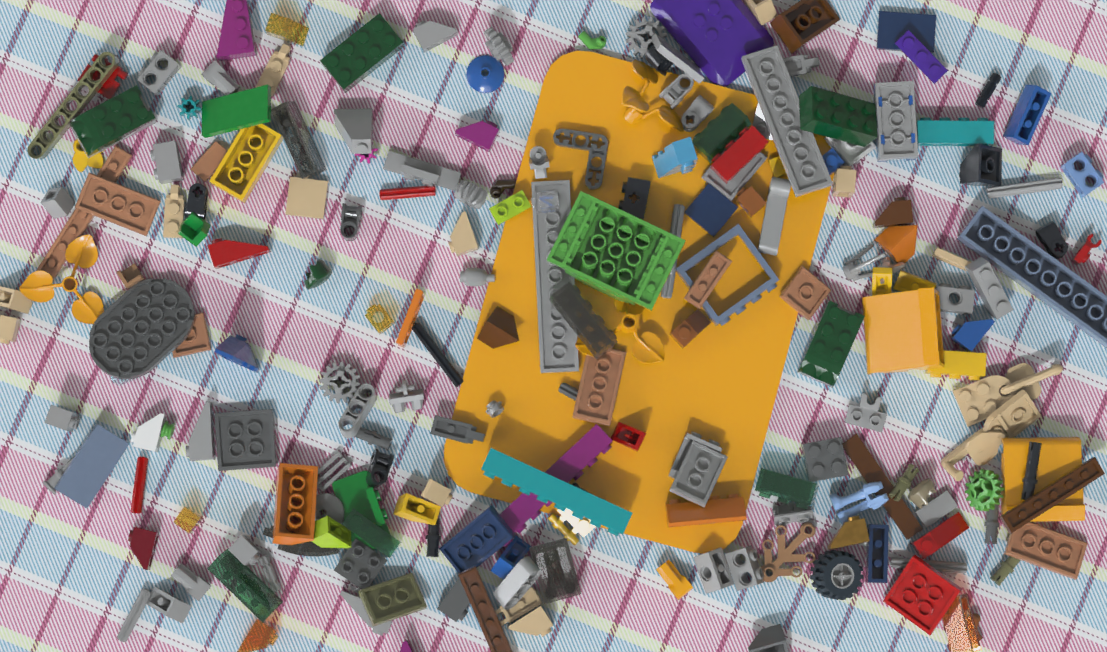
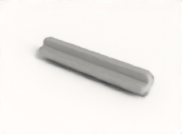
[117,588,151,642]

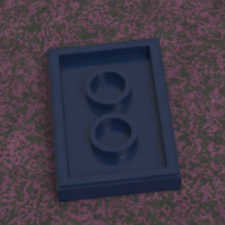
[876,11,936,54]

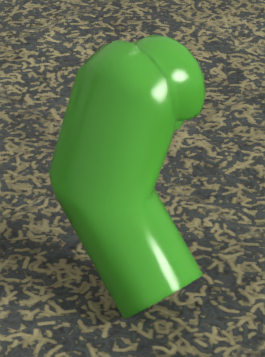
[578,31,607,49]

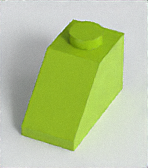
[311,516,352,548]

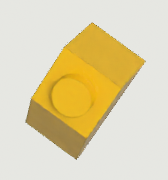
[393,493,441,525]

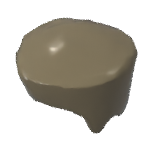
[908,478,937,509]

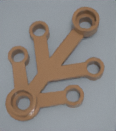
[761,522,816,582]

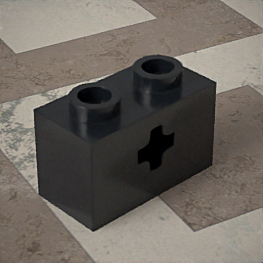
[618,177,651,220]

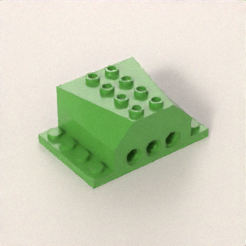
[547,191,686,311]

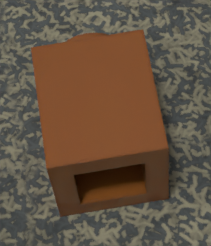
[736,186,766,218]

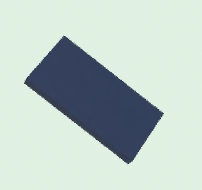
[439,505,516,573]

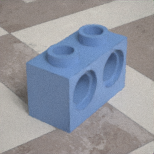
[1060,152,1104,198]

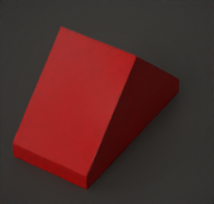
[611,422,646,452]

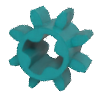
[177,96,202,121]

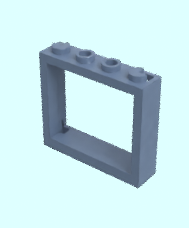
[676,224,779,326]

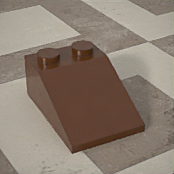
[770,0,840,54]

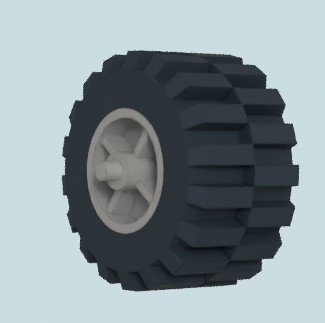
[810,550,864,600]

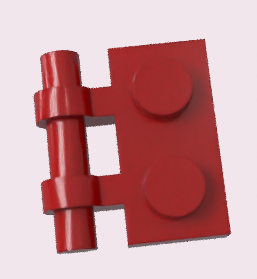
[78,54,128,99]

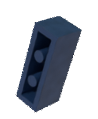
[865,524,889,583]

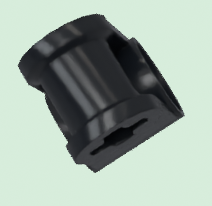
[645,46,673,76]
[185,183,208,220]
[1035,221,1068,259]
[366,449,394,488]

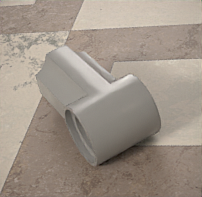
[201,60,240,95]
[171,563,211,601]

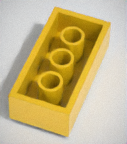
[209,124,284,204]

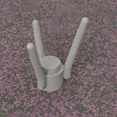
[842,244,885,281]

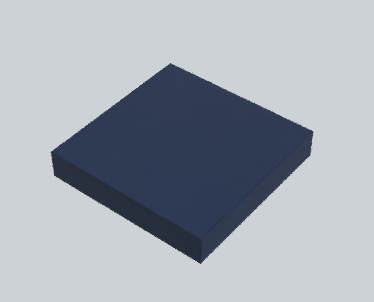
[684,183,738,237]

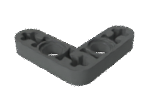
[553,129,608,190]

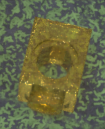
[365,304,395,335]

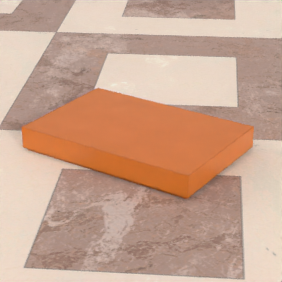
[396,288,425,348]

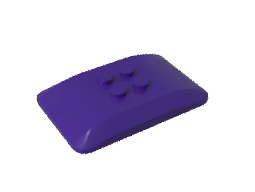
[650,0,774,87]

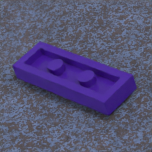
[895,30,948,84]

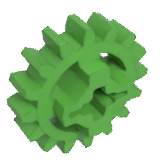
[965,469,1005,512]

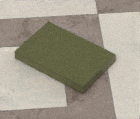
[358,573,427,627]

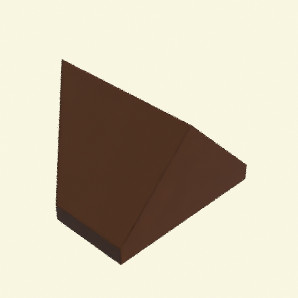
[477,306,519,349]

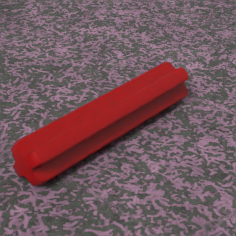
[379,185,436,200]
[131,457,148,514]

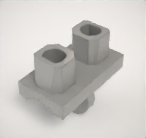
[529,146,550,179]
[389,380,424,413]

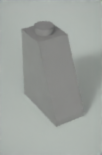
[334,108,373,154]

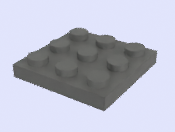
[214,409,277,471]

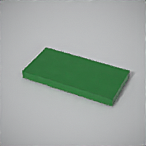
[202,84,271,138]

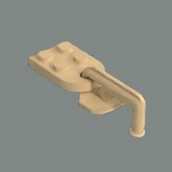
[953,363,1063,427]
[941,389,1041,481]

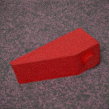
[207,238,271,269]
[910,512,969,559]

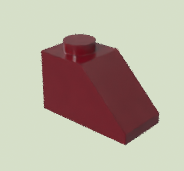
[128,527,159,570]

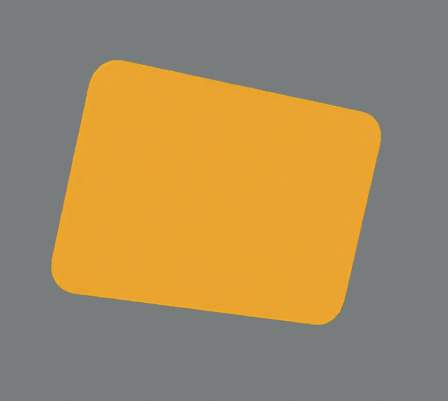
[443,51,834,553]

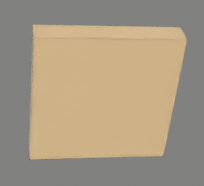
[285,177,328,219]

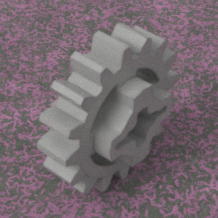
[626,17,667,59]
[484,27,514,66]
[319,362,361,404]

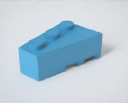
[652,137,698,178]

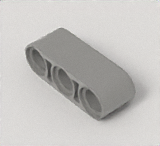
[338,383,377,438]
[493,556,542,610]

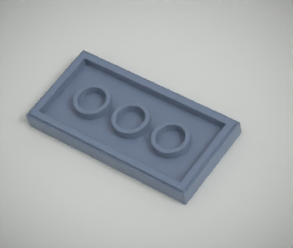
[54,423,129,508]

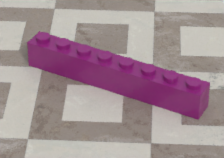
[500,424,612,547]

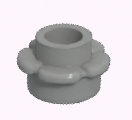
[486,400,504,418]

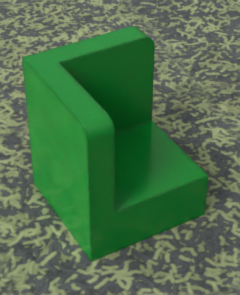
[178,212,211,247]

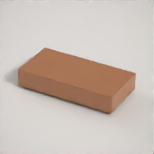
[190,141,227,182]

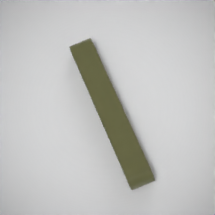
[27,52,119,159]

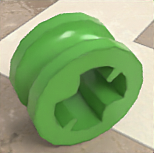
[161,421,176,440]

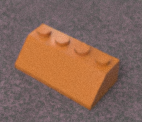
[272,463,318,545]
[665,494,747,528]

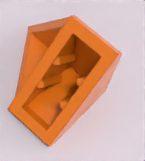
[874,225,918,263]

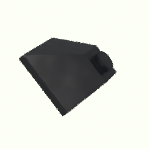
[959,144,1002,187]

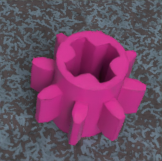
[354,142,378,164]

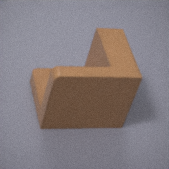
[116,263,146,289]

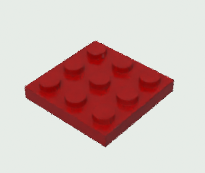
[883,555,962,635]

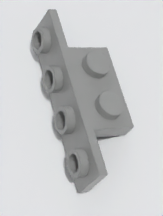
[383,151,461,191]

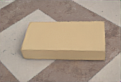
[932,248,971,271]

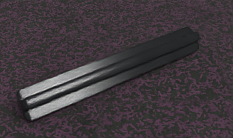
[412,322,464,387]

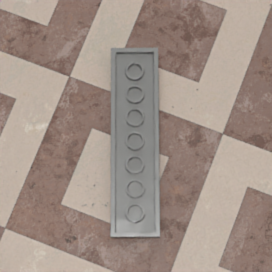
[741,45,833,197]

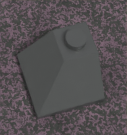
[748,624,789,652]

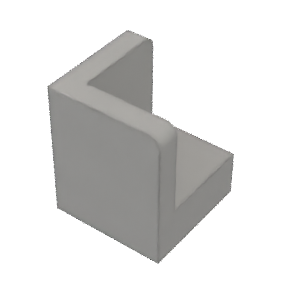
[41,187,75,219]

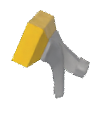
[872,257,905,296]

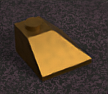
[827,515,870,550]

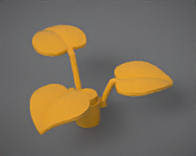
[622,59,684,133]
[19,235,104,324]
[575,299,665,364]

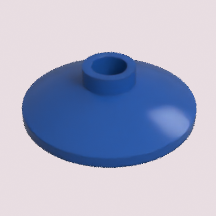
[466,55,504,93]

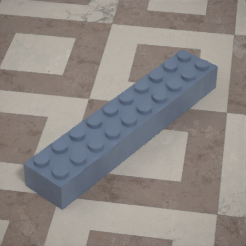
[957,206,1107,348]

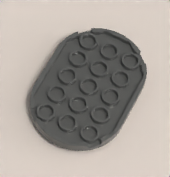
[89,278,195,379]

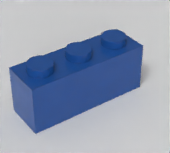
[1003,85,1052,145]

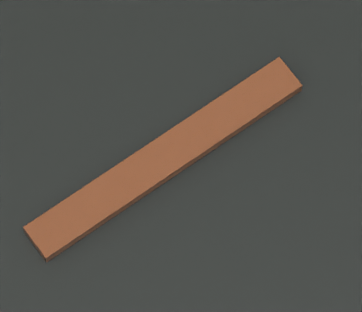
[36,146,133,283]

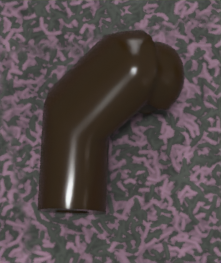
[490,179,515,199]

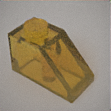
[265,13,309,46]

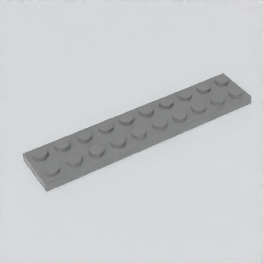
[531,180,579,373]

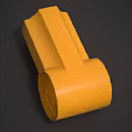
[656,560,693,600]

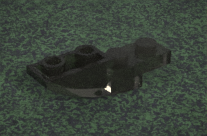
[263,525,341,557]

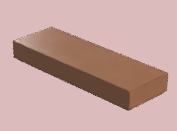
[684,251,732,309]

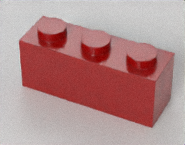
[710,125,769,184]

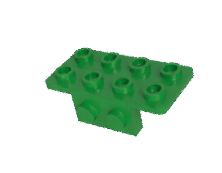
[332,471,392,550]

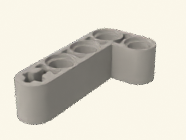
[758,177,791,256]

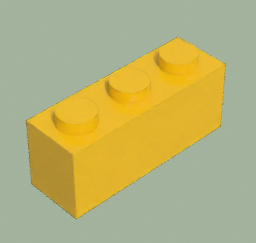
[925,350,987,381]

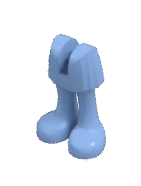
[829,481,889,525]

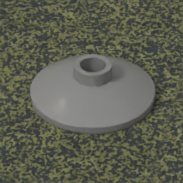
[315,493,344,524]

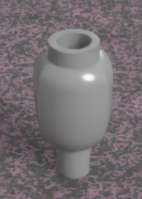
[460,268,496,286]

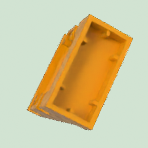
[862,287,945,375]
[1001,437,1085,522]

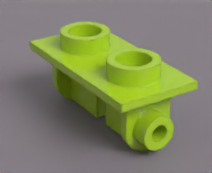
[489,190,532,225]

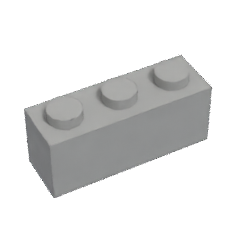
[965,257,1014,320]

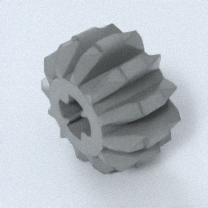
[454,180,487,209]

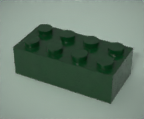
[320,13,405,93]
[799,86,877,147]

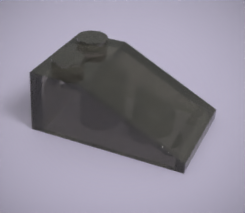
[529,538,581,604]

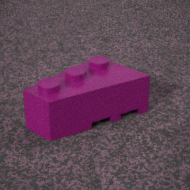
[216,0,257,61]

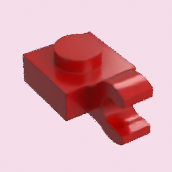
[1071,234,1102,265]

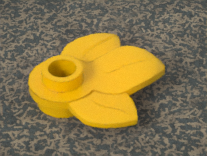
[72,139,106,173]

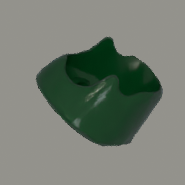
[304,259,332,290]

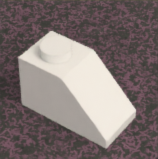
[131,413,167,452]

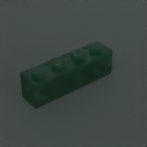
[207,548,283,623]

